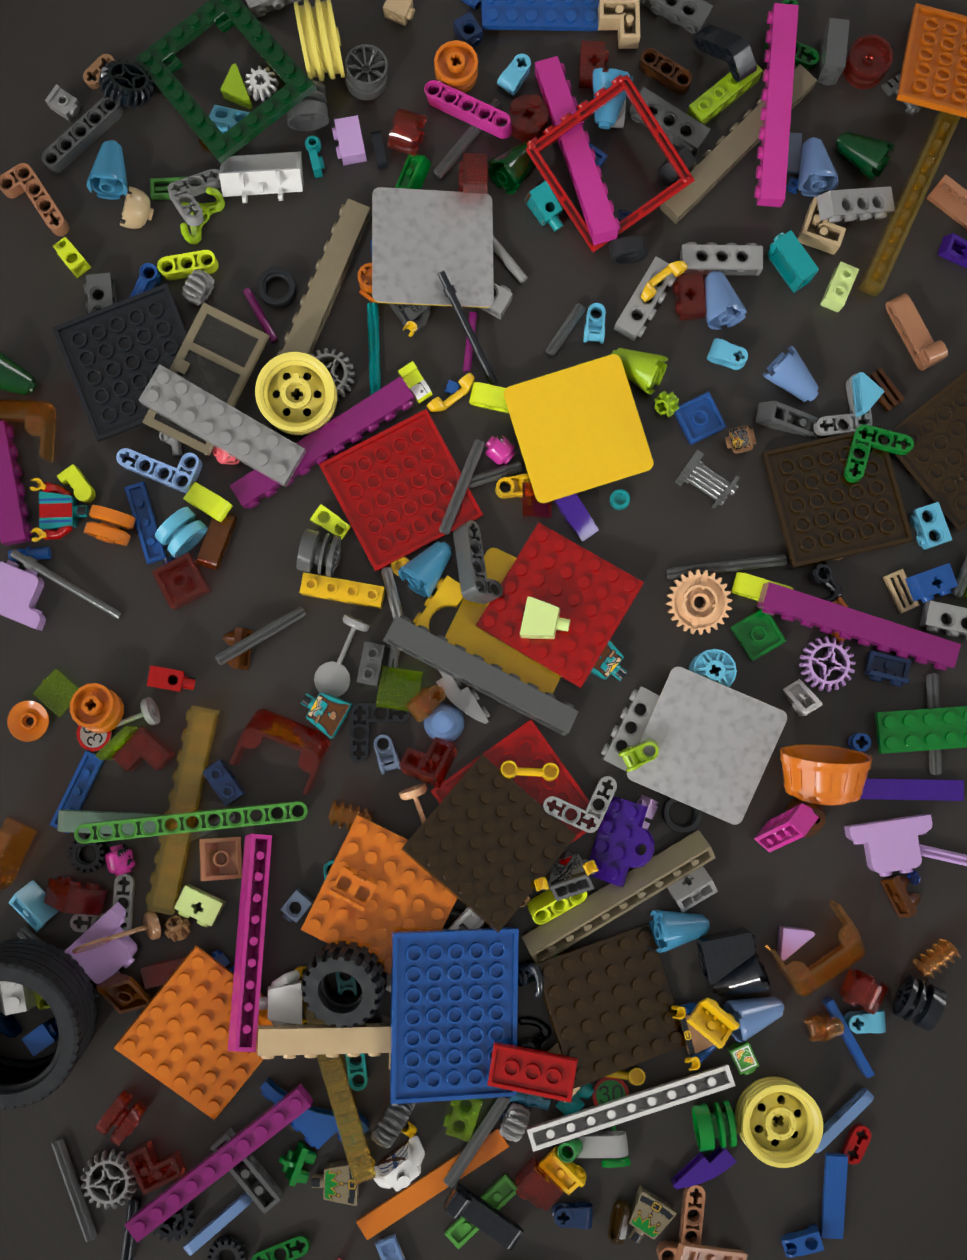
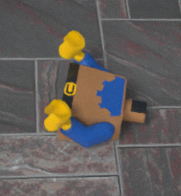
[671,1002,716,1071]

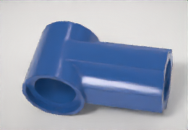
[130,263,162,297]

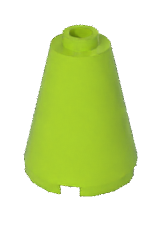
[611,348,668,395]

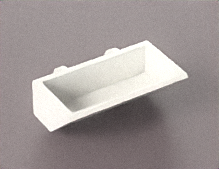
[219,152,303,203]

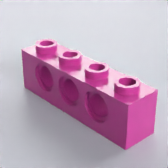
[754,803,819,853]

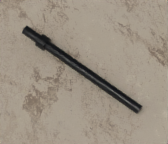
[437,270,497,385]

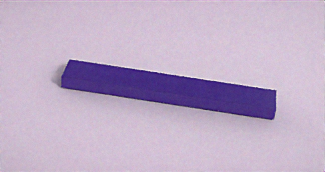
[860,779,964,801]

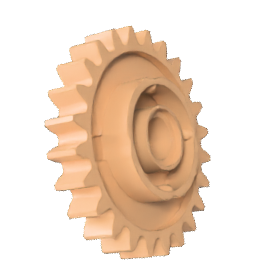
[666,569,732,635]

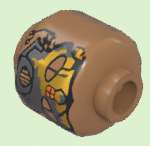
[725,425,756,454]

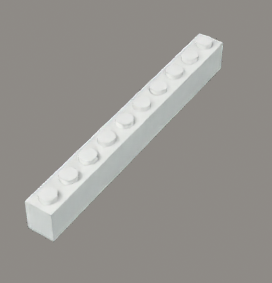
[526,1064,735,1152]

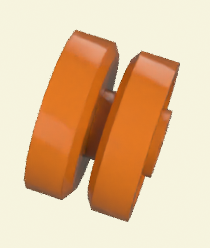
[434,40,478,93]
[83,505,136,546]
[70,683,124,734]

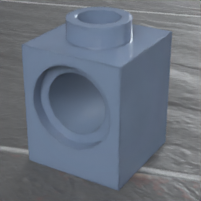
[280,888,314,923]

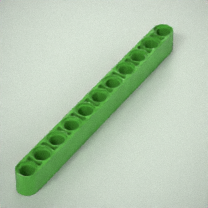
[74,800,308,844]

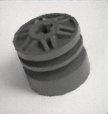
[286,80,329,131]
[296,529,341,577]

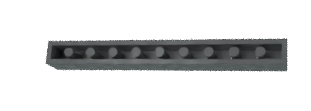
[382,615,579,736]

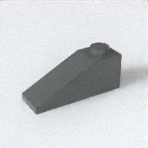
[755,400,819,438]

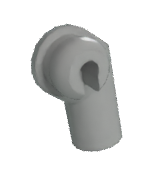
[159,432,183,456]

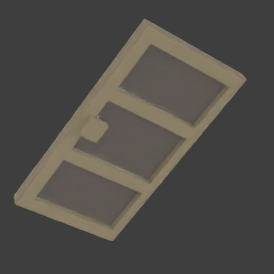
[142,302,270,456]

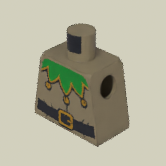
[311,1158,360,1206]
[628,1185,677,1244]

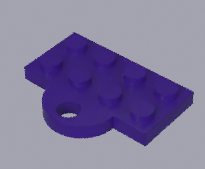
[589,796,654,887]

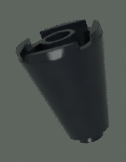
[711,950,771,997]

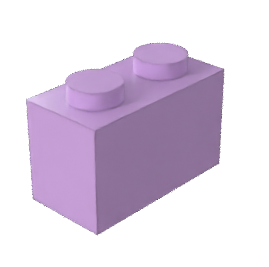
[332,115,367,165]

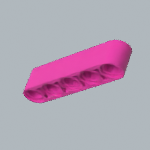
[424,80,513,139]

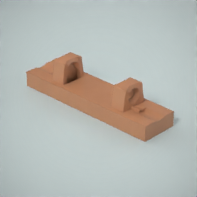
[674,1242,748,1260]

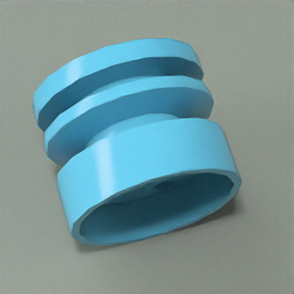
[689,649,737,687]

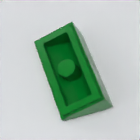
[395,153,431,190]

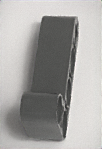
[453,520,503,604]

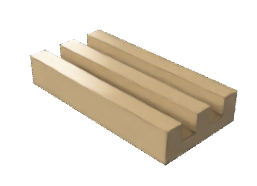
[883,569,920,614]

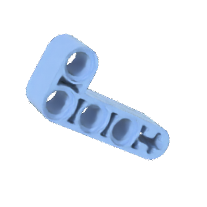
[116,448,203,493]

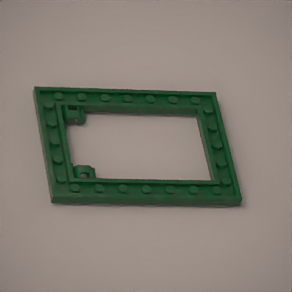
[135,0,317,164]

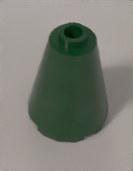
[836,131,895,181]
[487,140,541,194]
[0,351,37,396]

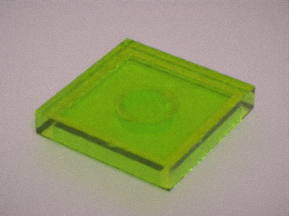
[376,666,423,712]
[95,726,140,760]

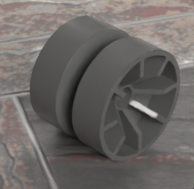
[345,44,388,100]

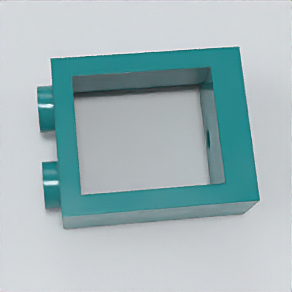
[767,230,819,293]

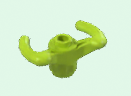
[180,187,225,245]

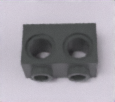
[357,642,386,687]

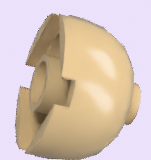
[120,186,154,229]

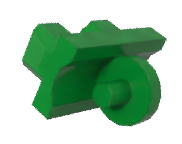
[279,1141,317,1187]

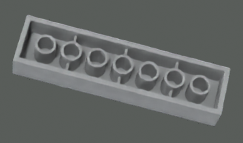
[139,364,306,487]

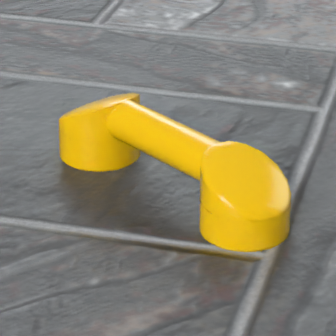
[641,261,688,302]
[427,372,475,412]
[501,761,559,781]
[605,1068,646,1086]

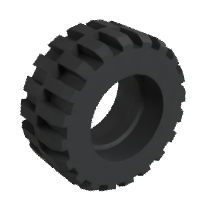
[301,941,387,1028]

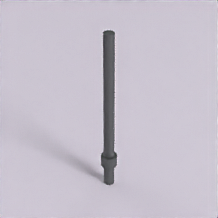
[10,549,122,619]

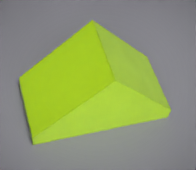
[220,63,253,109]

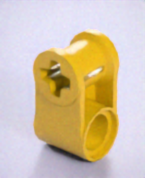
[495,473,535,499]

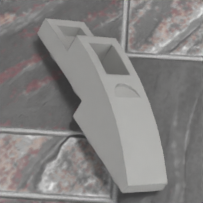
[436,671,490,724]

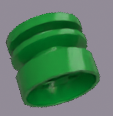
[692,1100,737,1152]

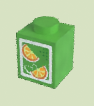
[726,1040,759,1075]

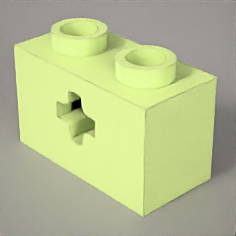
[820,262,859,312]
[174,884,226,927]

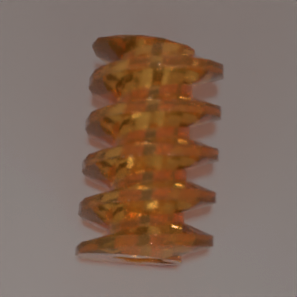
[328,799,374,830]
[913,939,962,982]

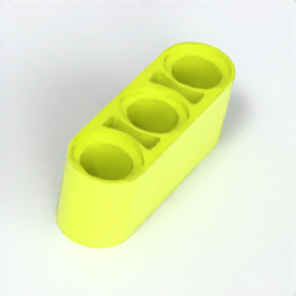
[157,250,219,281]
[469,382,509,413]
[183,482,233,522]
[731,572,794,601]
[527,889,587,925]

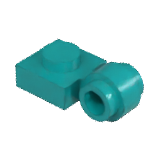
[305,136,325,178]
[555,1083,594,1115]

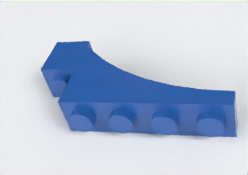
[260,1077,371,1149]

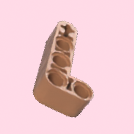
[0,163,69,236]
[886,293,948,371]
[656,1184,706,1260]

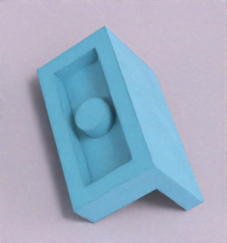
[9,880,60,932]

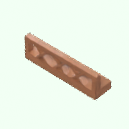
[926,174,967,230]

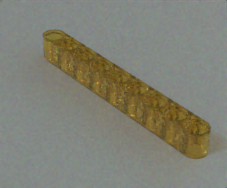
[302,997,376,1185]

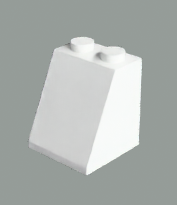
[0,981,37,1015]

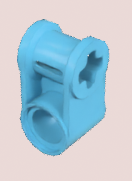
[497,54,531,96]
[583,303,606,344]
[707,338,748,370]
[843,1008,886,1034]

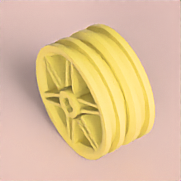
[294,0,345,82]
[255,352,337,435]
[735,1076,823,1168]

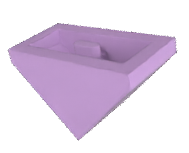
[777,926,815,961]

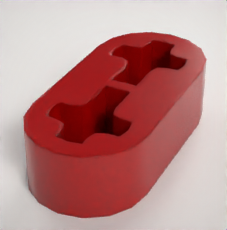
[841,1123,872,1164]

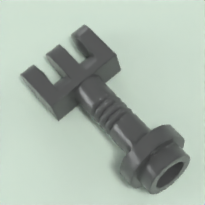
[881,74,922,116]

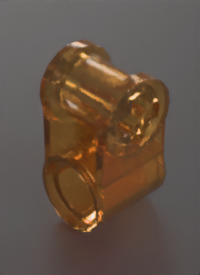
[405,685,445,722]
[804,1015,844,1042]

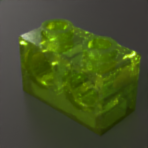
[443,1098,483,1142]

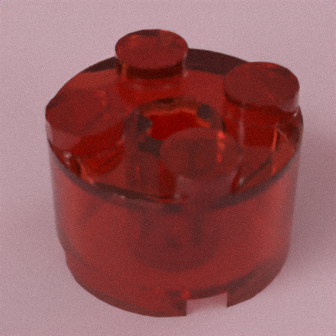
[509,94,549,142]
[388,108,427,157]
[839,968,889,1015]

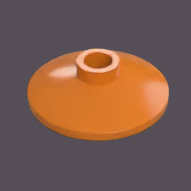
[7,701,49,742]

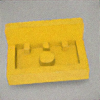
[687,998,740,1049]
[538,1146,587,1196]

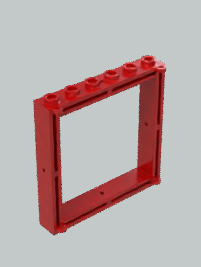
[525,74,695,253]

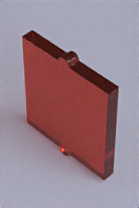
[521,482,553,518]

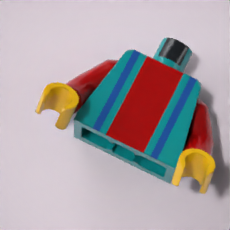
[30,478,89,542]

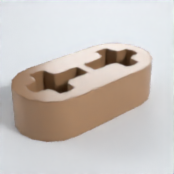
[83,54,115,89]

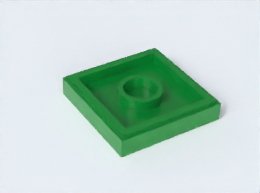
[730,609,786,662]

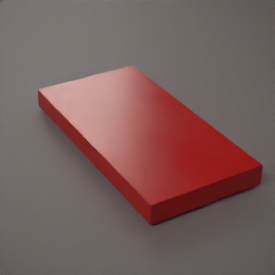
[487,1042,578,1103]

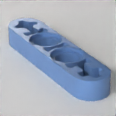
[815,1088,874,1153]
[183,1192,253,1256]

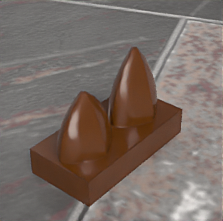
[222,627,253,671]
[880,875,921,918]

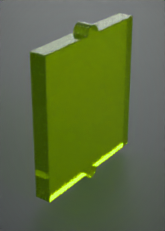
[33,669,79,717]

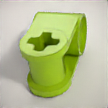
[618,739,659,772]

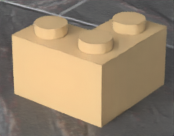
[598,0,640,49]
[798,197,846,255]

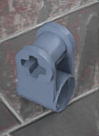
[374,734,402,775]

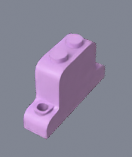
[0,560,46,631]
[844,814,932,877]
[64,902,138,984]

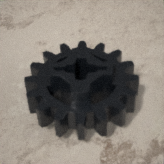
[153,1201,196,1243]

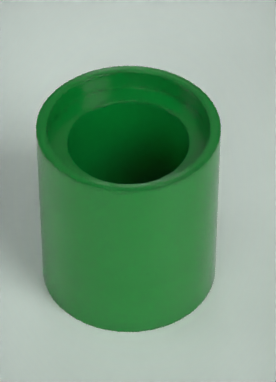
[558,1138,583,1163]

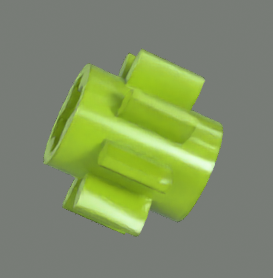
[654,391,679,417]

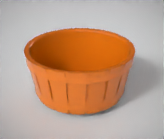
[780,744,873,805]

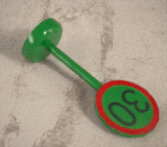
[592,1077,631,1168]

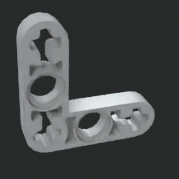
[168,169,221,226]
[813,373,873,437]
[543,776,617,833]
[70,873,135,932]

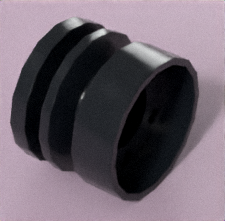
[892,975,947,1031]

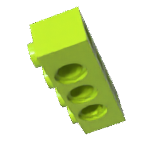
[687,62,763,125]

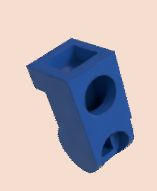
[781,1224,824,1258]

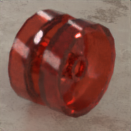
[843,34,893,89]
[95,1089,148,1147]

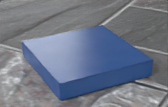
[674,392,727,445]

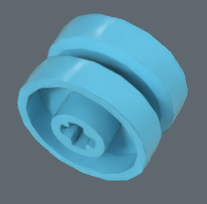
[155,507,208,558]

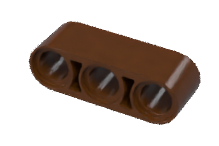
[639,48,692,95]
[196,513,237,571]

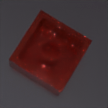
[152,553,211,610]

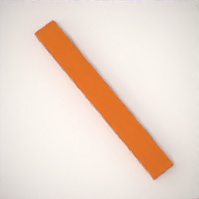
[356,1127,509,1240]

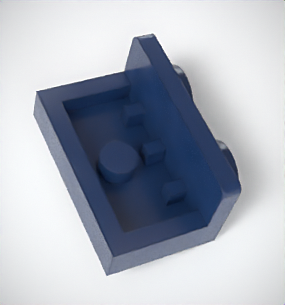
[864,651,911,687]

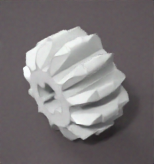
[244,65,279,102]

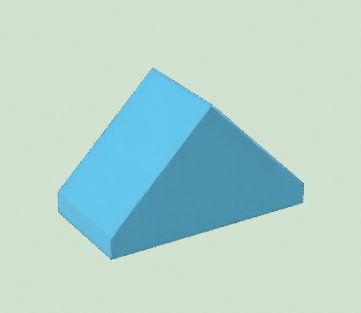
[852,372,885,417]

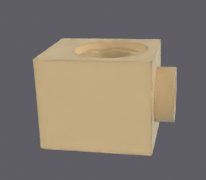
[383,0,415,26]

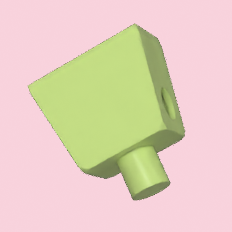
[520,596,570,639]

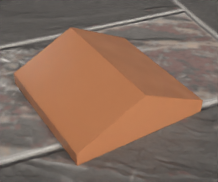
[200,836,242,881]

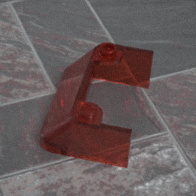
[229,709,331,795]

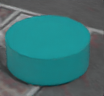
[609,489,630,510]

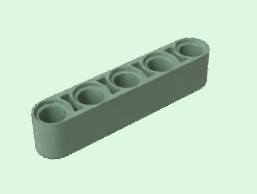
[57,809,162,834]

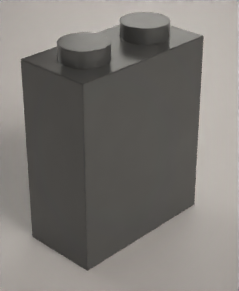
[816,18,850,86]

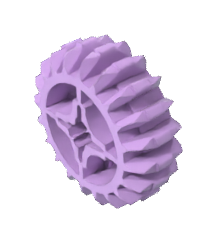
[799,636,856,692]

